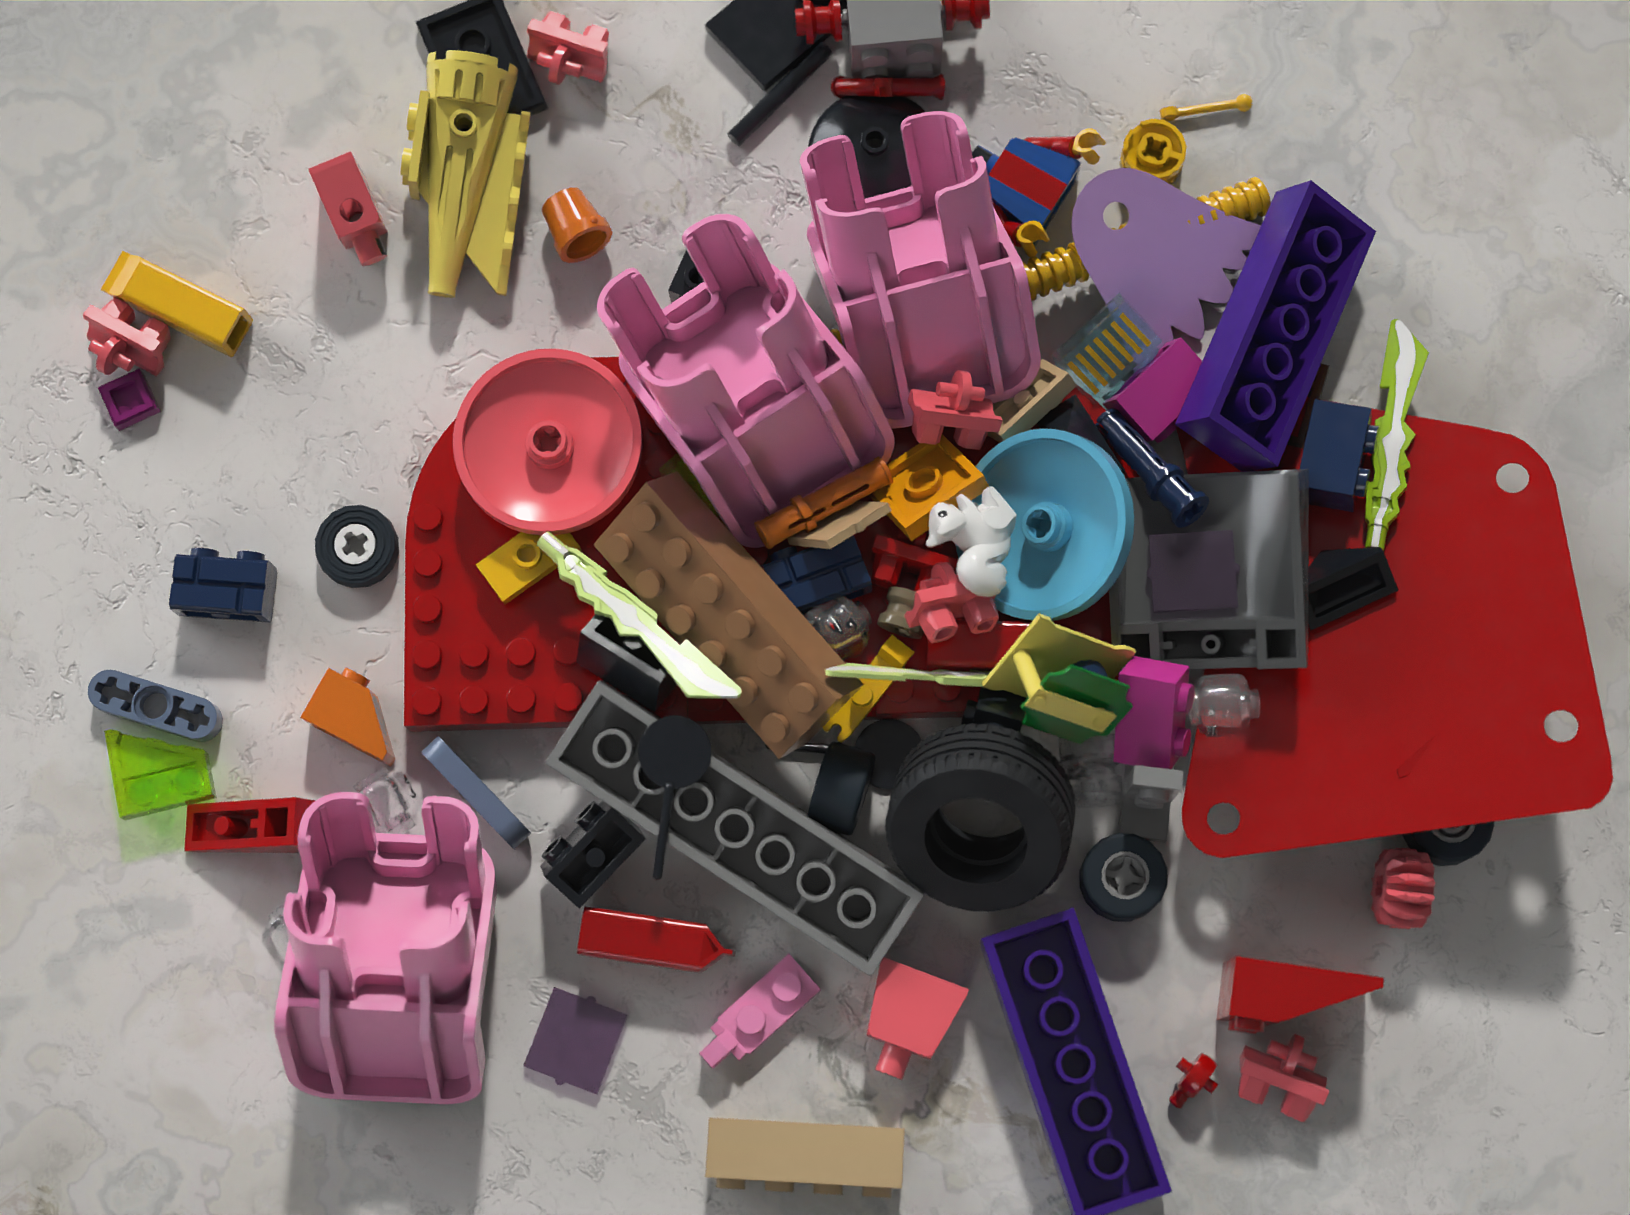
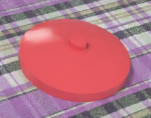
[453,349,643,535]

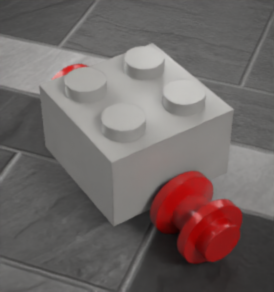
[795,0,990,78]

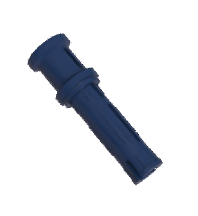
[1095,408,1209,528]

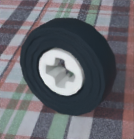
[315,505,399,588]

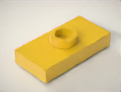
[476,532,581,605]

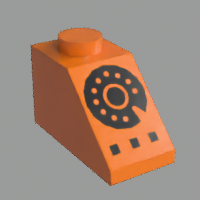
[300,667,395,767]

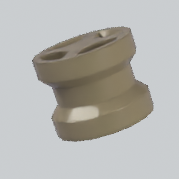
[877,586,924,639]

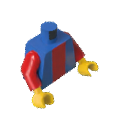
[972,128,1106,257]

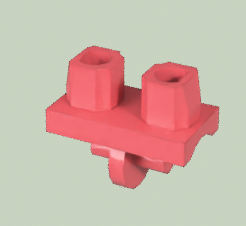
[527,11,609,85]
[83,297,171,377]
[907,370,1003,450]
[905,562,999,643]
[1238,1034,1329,1122]

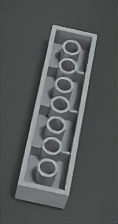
[545,680,924,976]

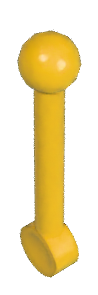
[1159,94,1253,122]

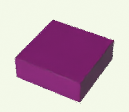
[97,368,161,431]

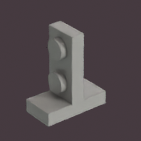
[1118,764,1184,843]

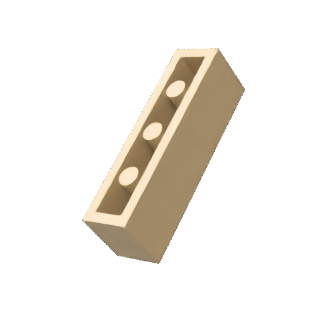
[705,1117,905,1198]

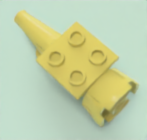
[400,50,530,298]

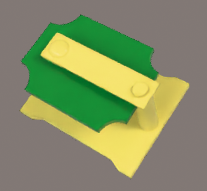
[982,613,1136,745]

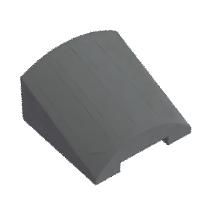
[1109,469,1309,673]

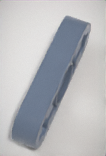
[88,670,223,742]
[421,736,531,849]

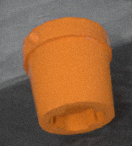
[542,188,613,263]

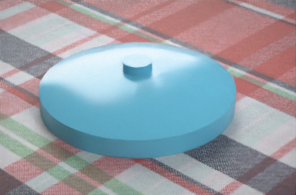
[956,429,1134,621]

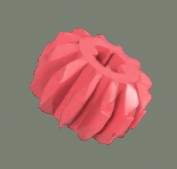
[1370,847,1436,929]

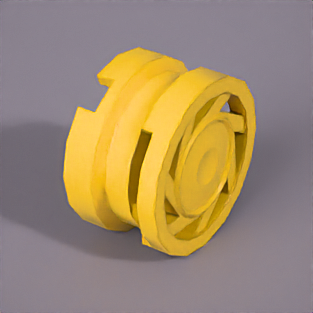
[1120,119,1187,185]

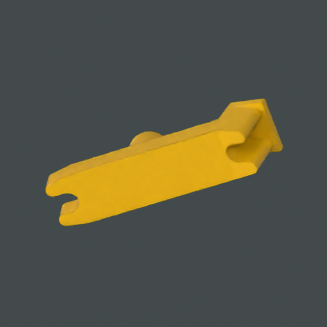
[823,635,915,743]

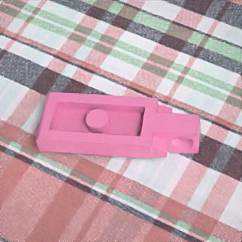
[699,954,821,1068]

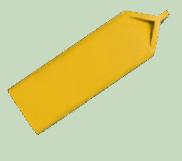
[100,251,253,357]

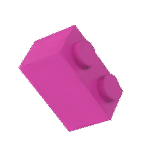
[1102,337,1202,443]
[1113,656,1195,769]

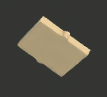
[787,500,892,549]

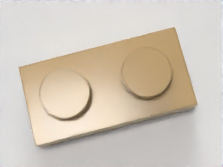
[987,359,1077,443]

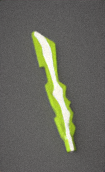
[1365,319,1429,551]

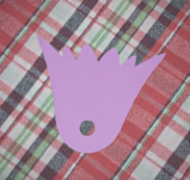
[1071,168,1261,373]

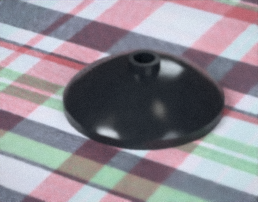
[808,96,926,199]

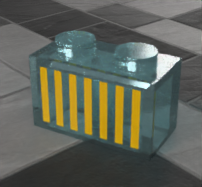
[1051,293,1163,405]

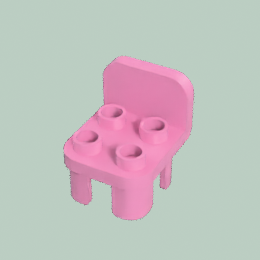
[800,111,1041,429]
[597,214,895,548]
[274,792,497,1104]

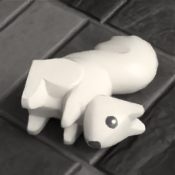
[926,486,1017,597]

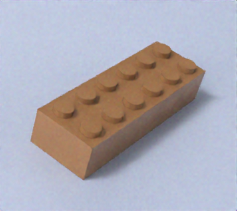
[594,471,864,759]

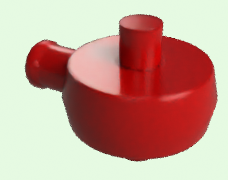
[1169,1053,1218,1109]

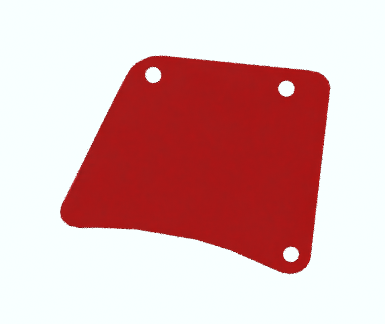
[1174,397,1613,858]

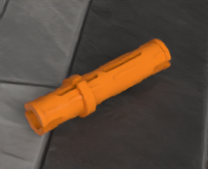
[754,456,893,549]

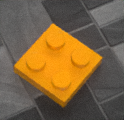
[868,434,989,541]

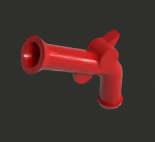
[831,73,945,101]

